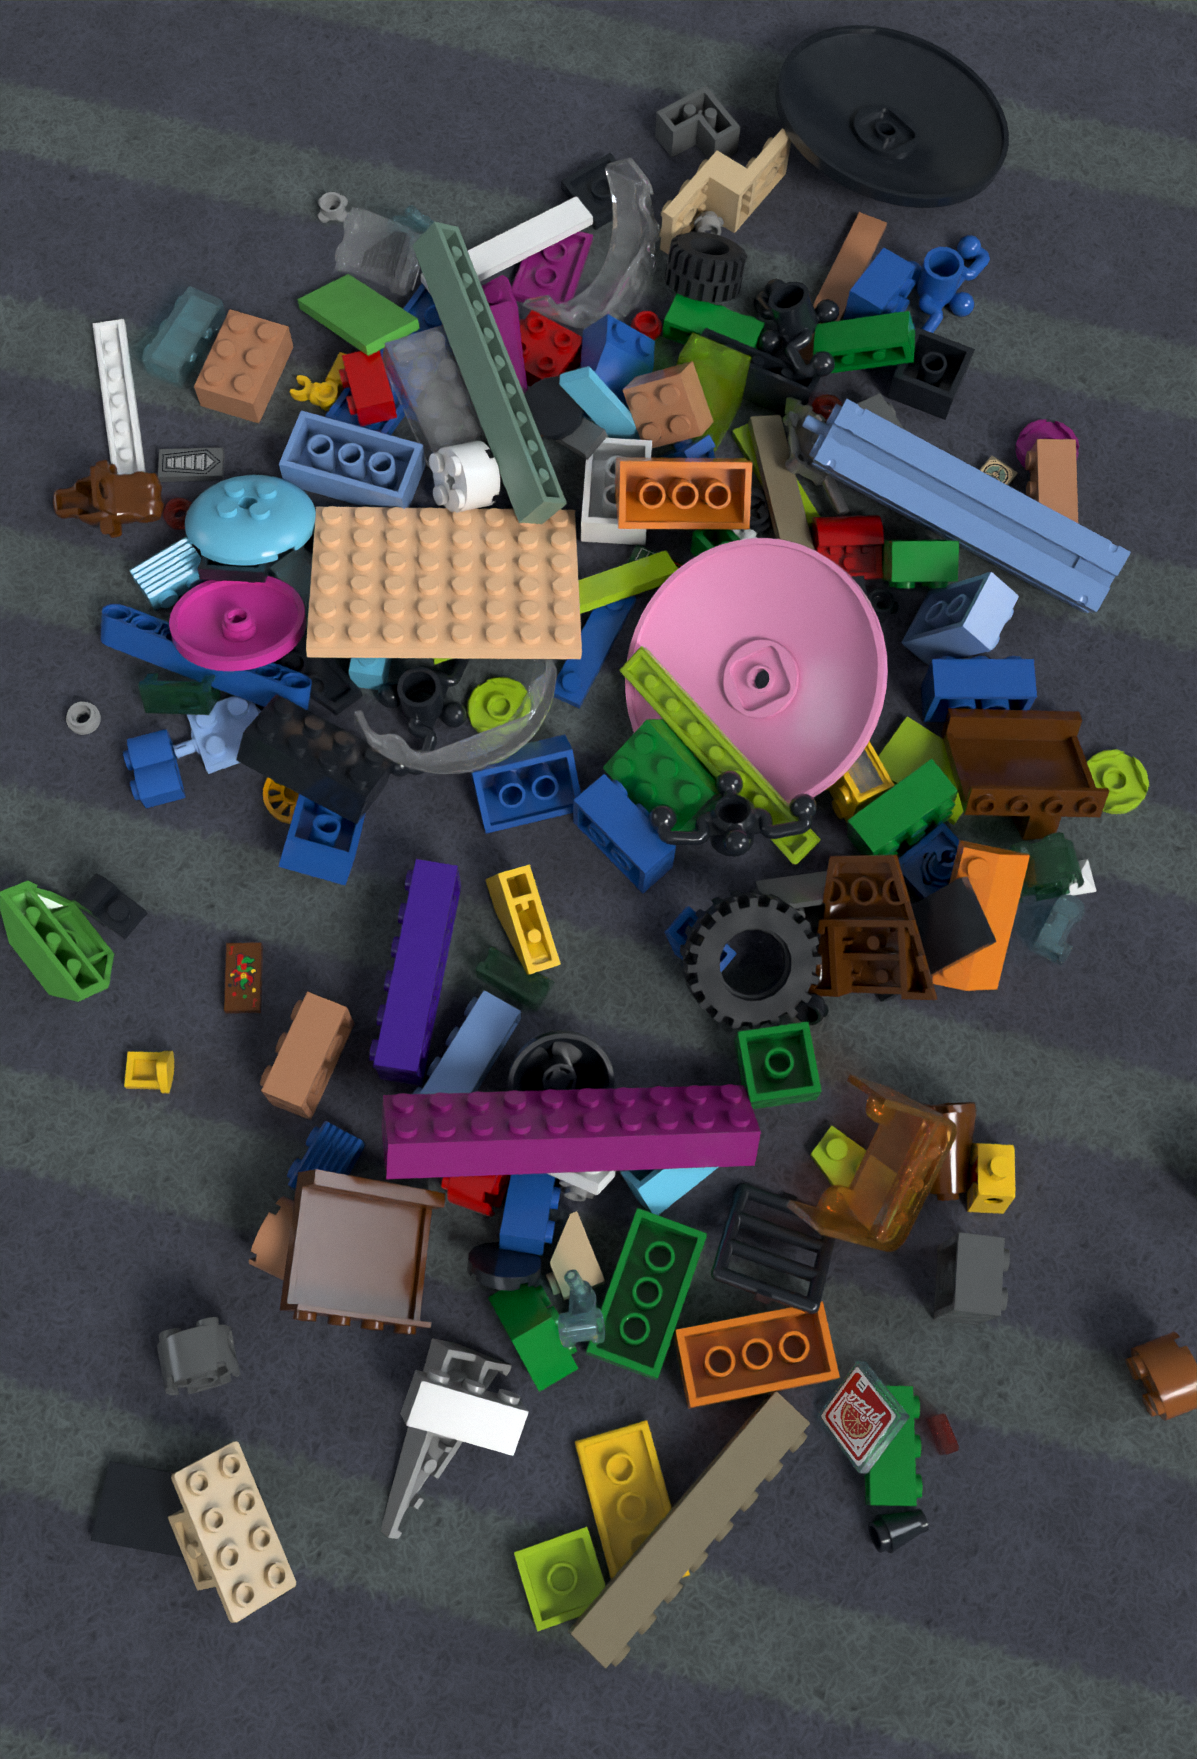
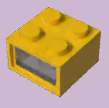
[824,741,895,823]

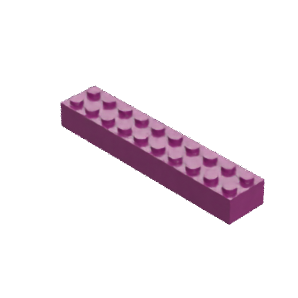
[382,1084,761,1179]

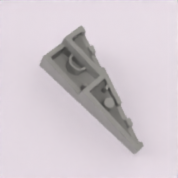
[381,1338,512,1539]

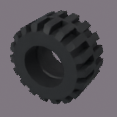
[664,232,747,302]

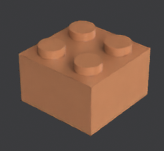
[623,361,713,448]

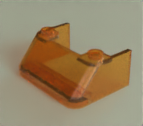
[786,1074,957,1252]

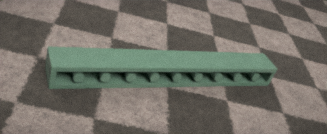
[412,222,567,524]

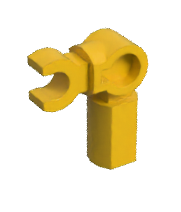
[289,352,346,411]

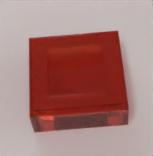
[926,1413,959,1455]

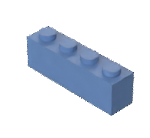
[413,990,521,1094]

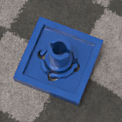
[898,823,959,900]

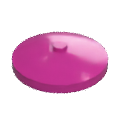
[169,576,306,671]

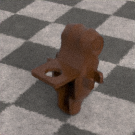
[53,460,164,538]

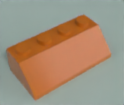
[615,457,752,529]
[932,840,1030,991]

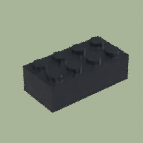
[236,694,396,824]

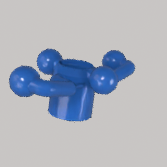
[908,235,990,333]

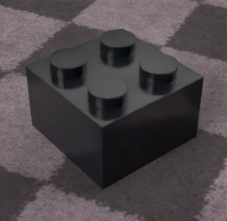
[887,327,975,420]

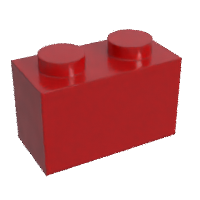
[339,350,397,427]

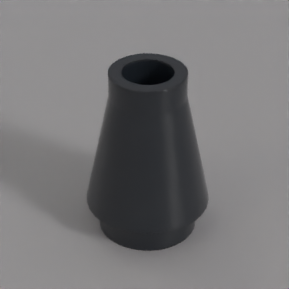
[868,1508,929,1554]

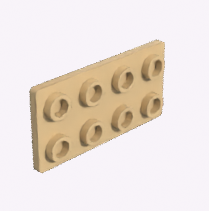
[168,1441,296,1623]

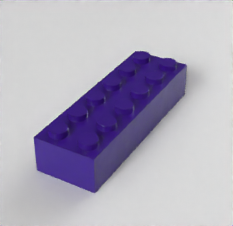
[369,859,462,1086]

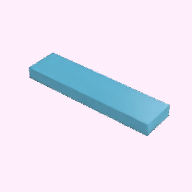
[559,366,640,440]

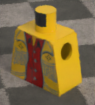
[967,1143,1015,1214]

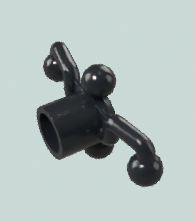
[754,278,839,378]
[378,658,469,777]
[649,770,817,857]

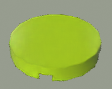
[467,677,533,741]
[1087,749,1149,814]

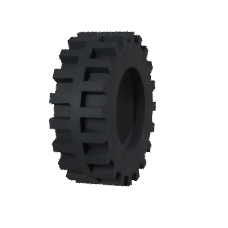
[680,889,822,1030]

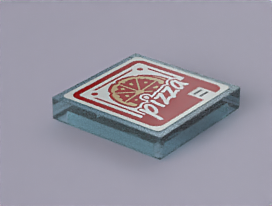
[817,1361,910,1473]

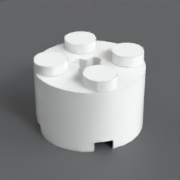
[429,441,500,513]

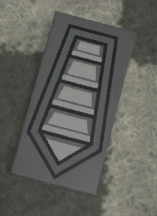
[158,447,225,482]

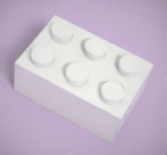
[581,438,652,546]

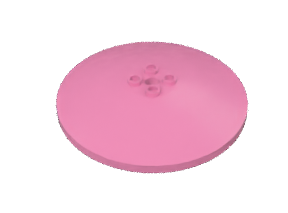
[625,538,888,805]

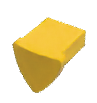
[124,1051,174,1093]

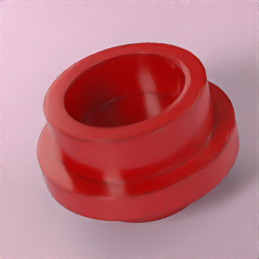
[631,311,662,340]

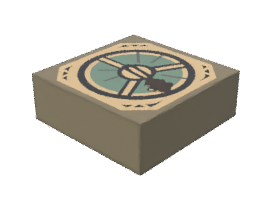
[980,455,1018,486]

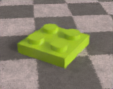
[514,1526,606,1632]

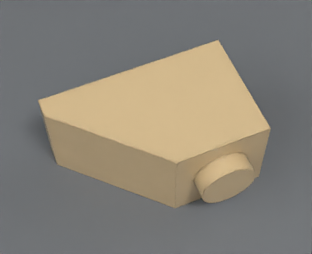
[546,1211,605,1301]

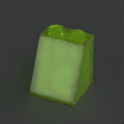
[677,333,751,452]

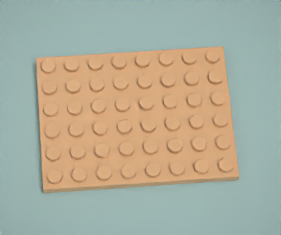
[306,506,582,659]

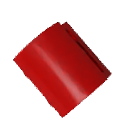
[812,515,884,580]

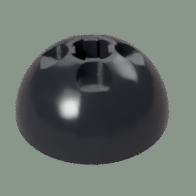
[507,1030,615,1091]

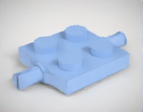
[173,696,261,774]

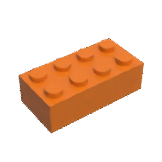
[673,1301,840,1409]

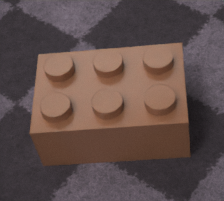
[194,309,293,423]
[260,992,355,1120]

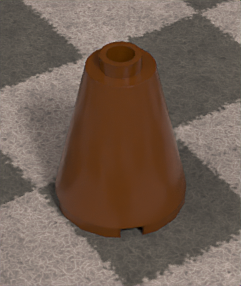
[904,1102,977,1201]

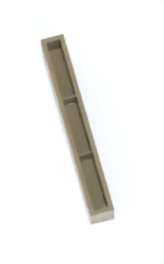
[567,1391,810,1669]

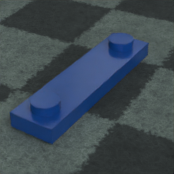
[550,596,636,709]

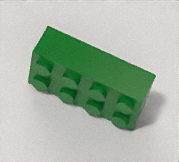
[586,1208,707,1381]

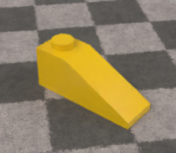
[486,864,561,975]

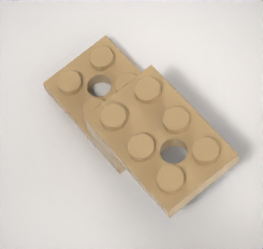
[659,128,791,255]

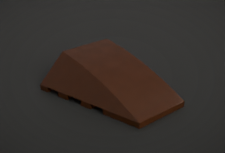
[808,855,937,1000]

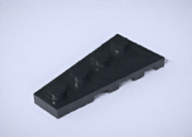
[274,629,363,716]

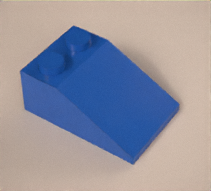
[581,314,655,419]
[278,794,366,886]

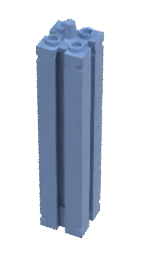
[802,399,1131,613]

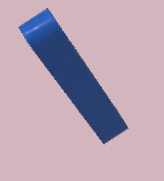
[100,604,312,710]

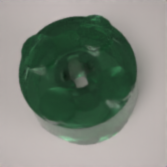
[1009,832,1084,903]

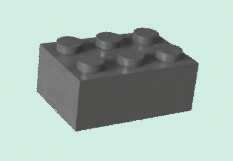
[933,1232,1010,1325]

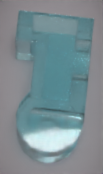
[1030,895,1085,966]

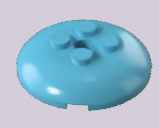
[185,475,316,566]

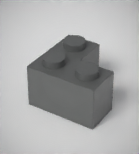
[655,86,740,160]

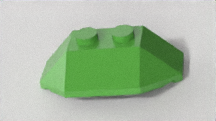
[0,881,114,1002]

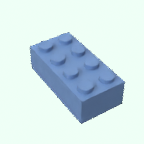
[279,410,426,509]

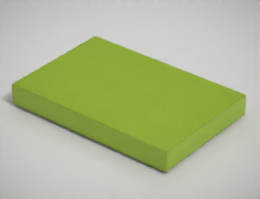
[869,716,963,825]

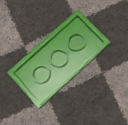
[297,274,420,356]

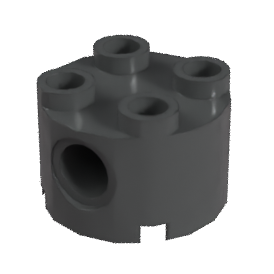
[157,1317,240,1395]

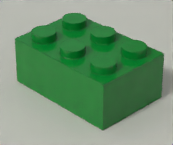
[603,719,722,831]
[847,759,958,855]

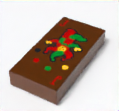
[224,942,263,1014]

